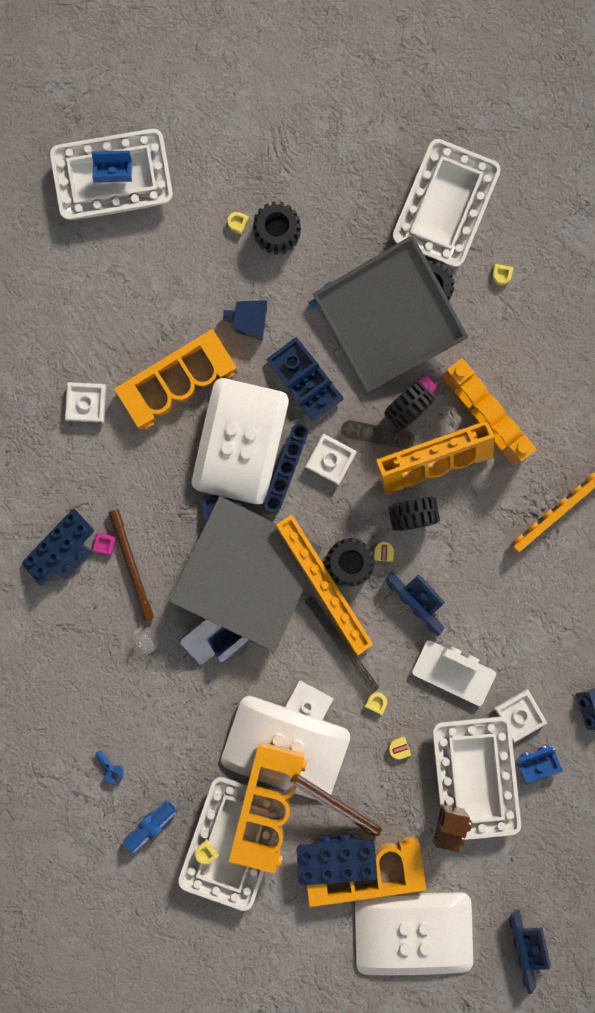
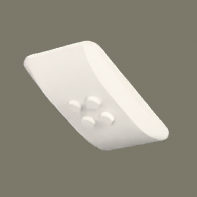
[50,129,173,220]
[393,139,501,267]
[192,378,289,504]
[221,696,350,800]
[433,717,521,840]
[179,777,285,911]
[355,892,473,975]

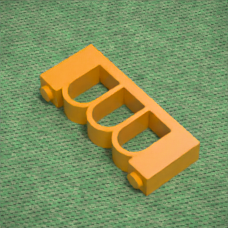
[114,329,238,430]
[441,358,537,465]
[376,421,495,495]
[229,742,307,874]
[307,837,426,907]

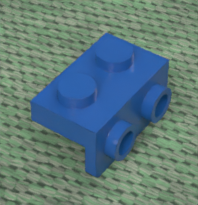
[92,150,133,183]
[517,745,563,785]

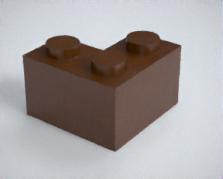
[433,804,472,852]

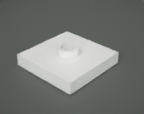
[65,382,107,423]
[305,434,357,485]
[285,680,333,720]
[494,689,548,743]

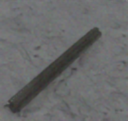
[305,596,379,693]

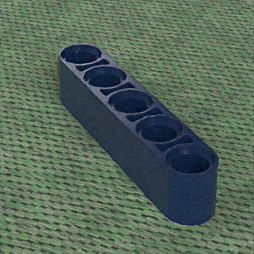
[264,423,308,513]

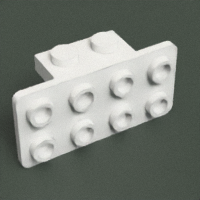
[412,640,496,706]

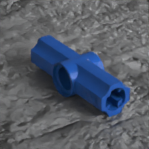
[123,800,178,853]

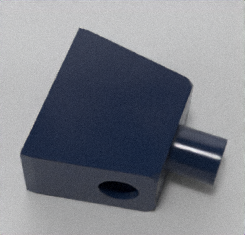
[223,300,268,340]

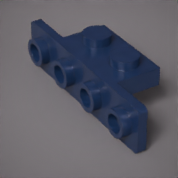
[385,572,445,636]
[510,910,551,994]

